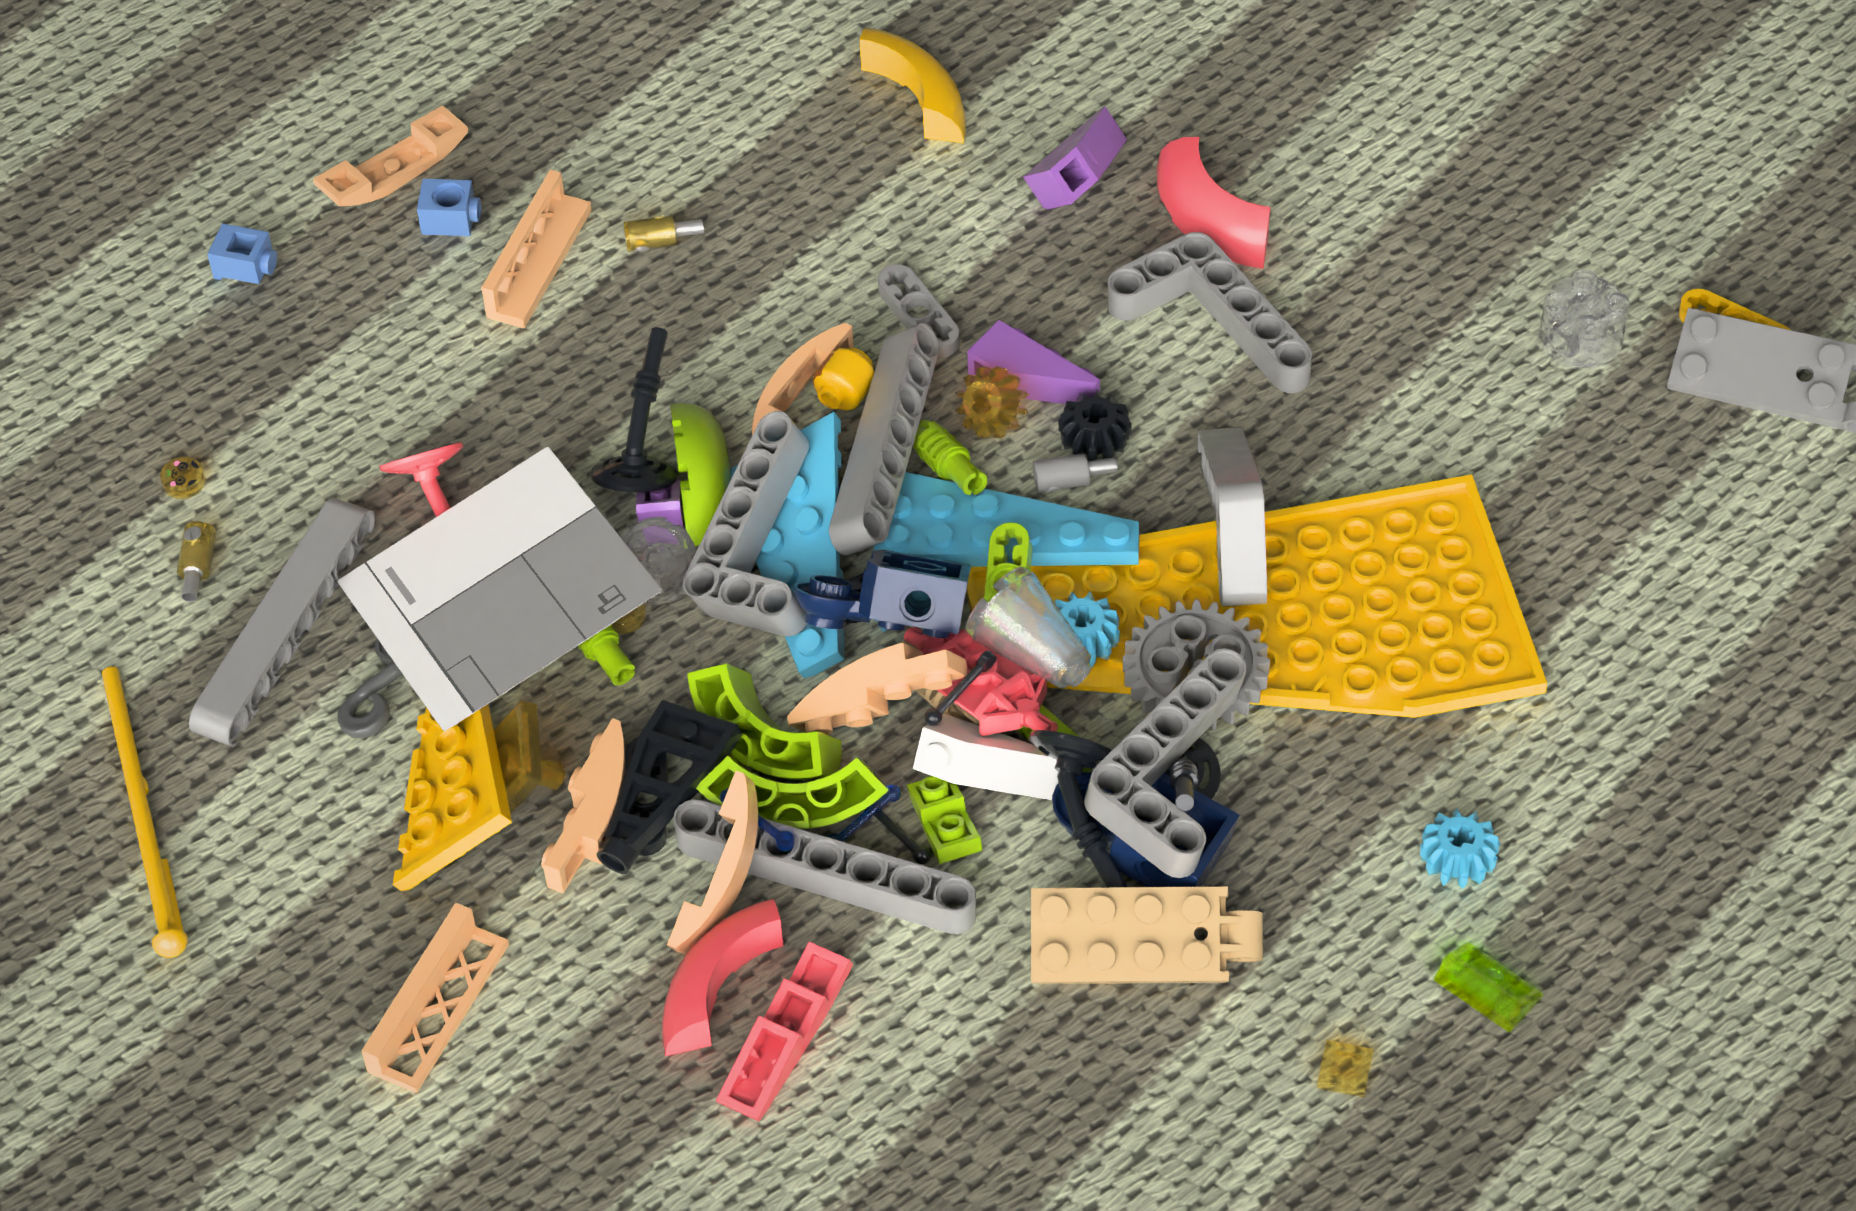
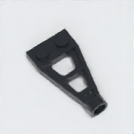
[596,700,742,874]

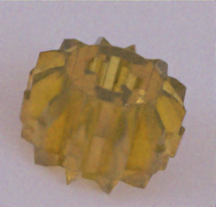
[955,366,1029,438]

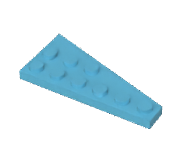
[731,412,845,678]
[874,472,1139,567]

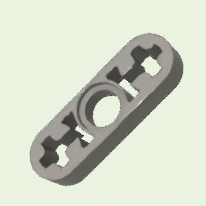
[878,264,960,358]

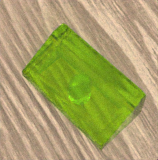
[1434,942,1543,1033]

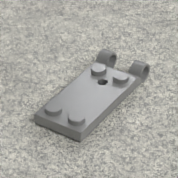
[1667,308,1856,433]

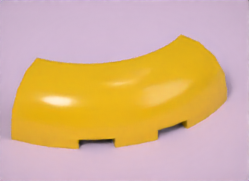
[859,27,966,143]

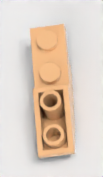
[787,643,968,735]
[541,718,626,893]

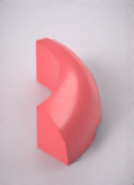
[1157,137,1270,269]
[662,899,783,1056]

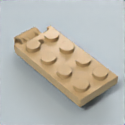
[1031,886,1263,984]

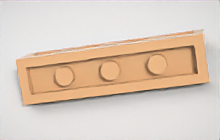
[481,170,592,328]
[361,903,509,1093]

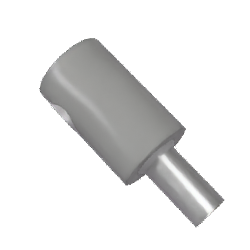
[1033,453,1118,493]

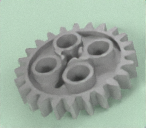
[1123,600,1270,730]

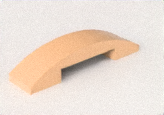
[313,105,468,206]
[752,323,854,435]
[667,771,758,955]

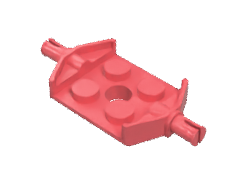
[904,626,1058,736]

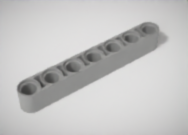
[829,323,939,556]
[189,497,375,746]
[673,800,976,934]

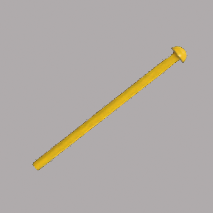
[102,666,188,958]

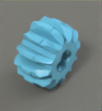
[1044,591,1120,668]
[1420,808,1500,889]

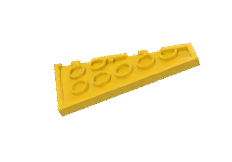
[392,704,512,891]

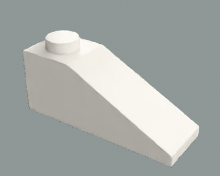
[913,713,1058,800]

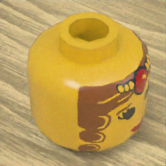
[813,347,874,411]

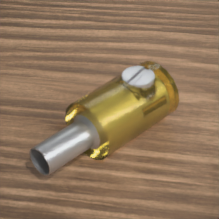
[623,215,704,252]
[177,521,216,602]

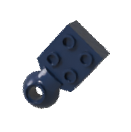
[793,550,971,638]
[1052,772,1240,887]

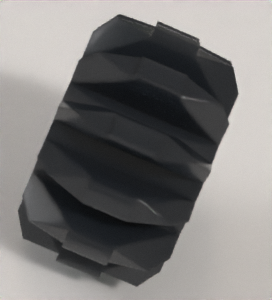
[1058,389,1132,461]

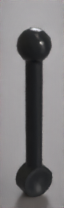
[925,650,997,726]
[864,800,931,864]

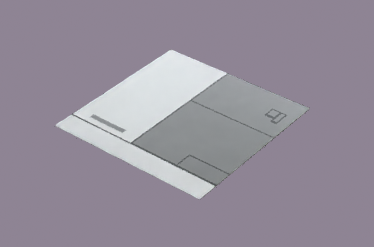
[337,447,662,731]

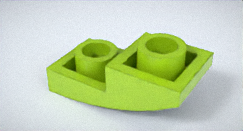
[907,776,983,864]

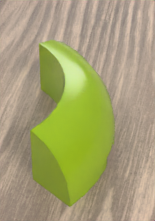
[670,403,731,547]
[687,663,842,780]
[696,756,889,829]

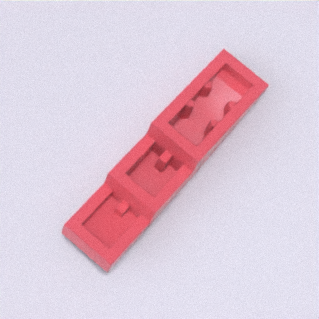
[716,942,853,1122]

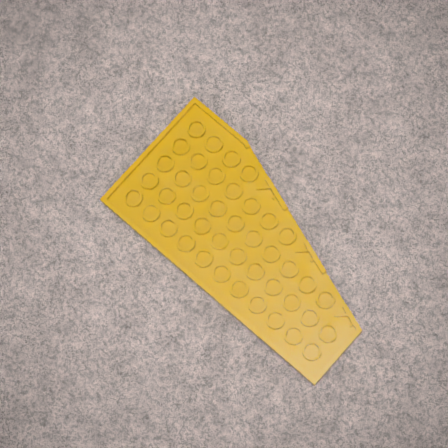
[966,474,1547,718]

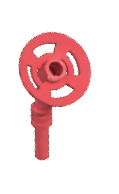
[379,442,463,517]

